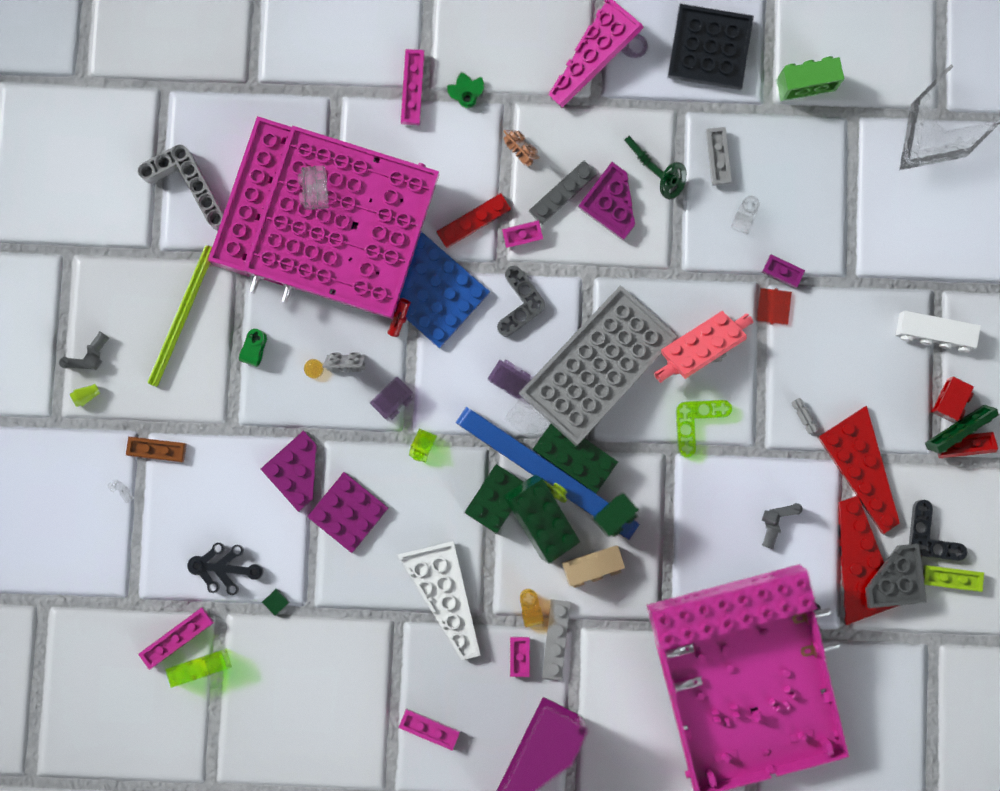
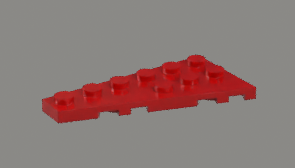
[817,406,900,534]
[838,495,900,625]

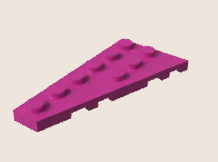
[548,0,644,108]

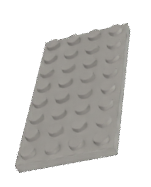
[519,285,677,446]

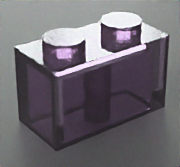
[487,359,531,401]
[370,376,414,420]

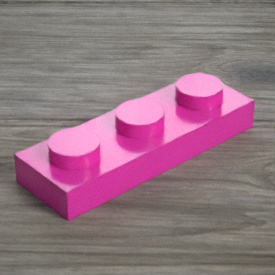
[398,708,460,751]

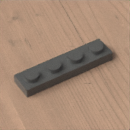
[529,160,597,225]

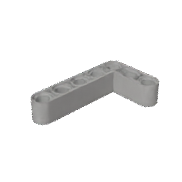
[138,144,224,230]

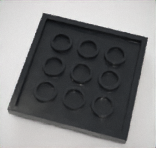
[667,4,754,90]

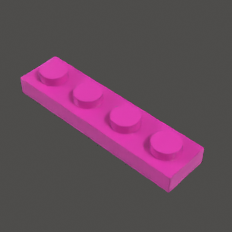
[401,49,425,125]
[138,607,214,670]

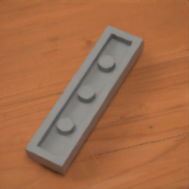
[542,599,570,680]

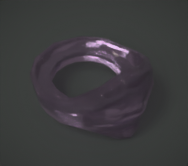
[622,34,648,58]

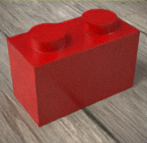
[931,376,974,422]

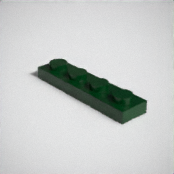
[925,405,999,454]

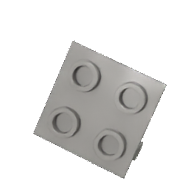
[323,352,365,372]

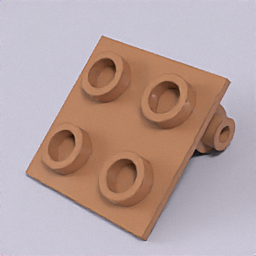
[503,130,540,167]

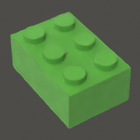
[776,56,844,101]

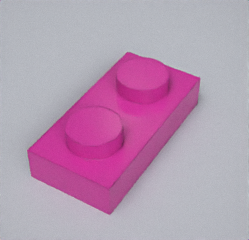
[502,220,543,248]
[510,637,530,677]

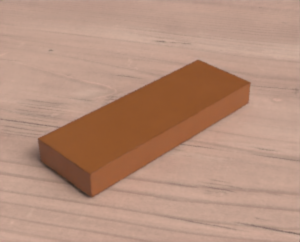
[126,436,187,462]

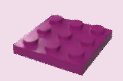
[307,472,389,553]

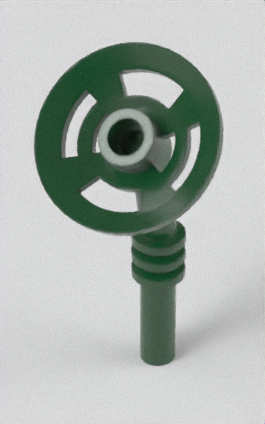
[624,135,687,200]

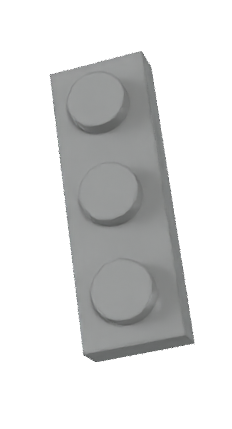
[706,127,732,186]

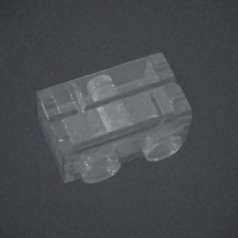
[298,166,329,210]

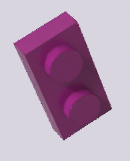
[762,254,805,288]

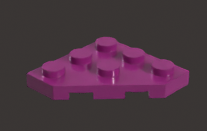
[578,162,635,241]
[261,430,317,512]

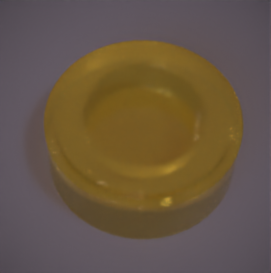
[304,359,324,379]

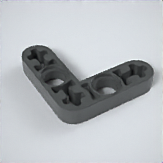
[497,266,545,337]

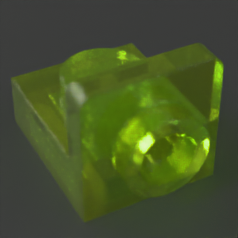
[409,428,437,463]

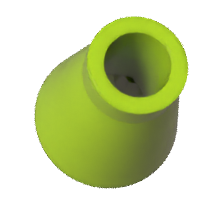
[70,384,101,407]

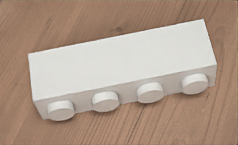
[895,311,981,352]

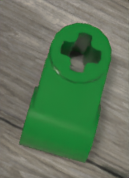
[239,329,267,367]

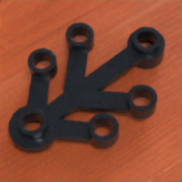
[187,543,264,595]

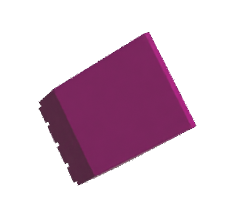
[496,697,588,791]

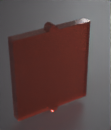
[756,288,792,325]

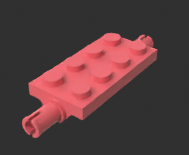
[654,311,753,383]

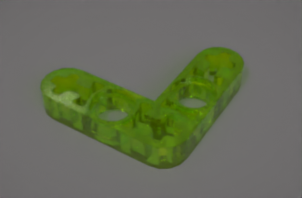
[675,400,732,458]

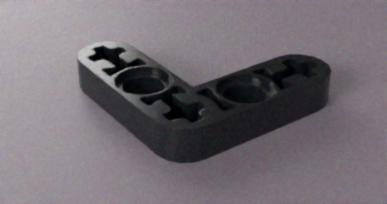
[909,500,967,561]

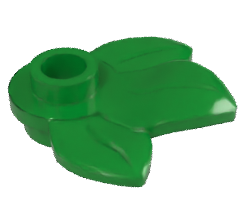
[447,72,484,108]

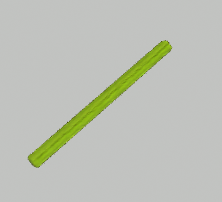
[148,245,212,387]

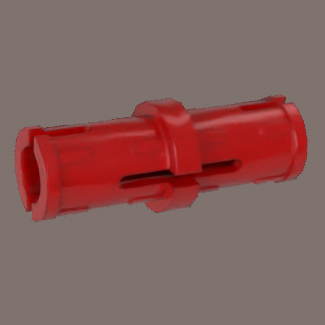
[387,298,411,337]

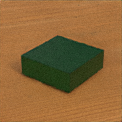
[262,588,290,616]

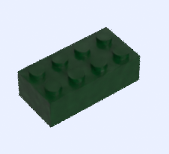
[532,423,618,494]
[503,475,580,564]

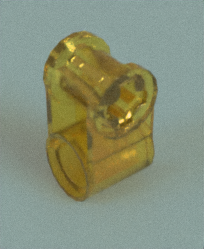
[520,589,544,628]

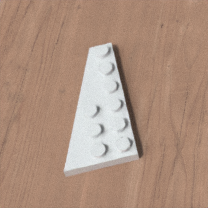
[397,541,481,660]

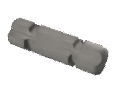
[792,398,818,434]

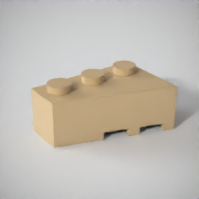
[562,545,625,588]

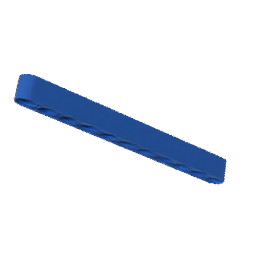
[455,407,640,540]

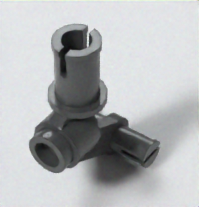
[59,331,109,370]
[762,503,803,549]

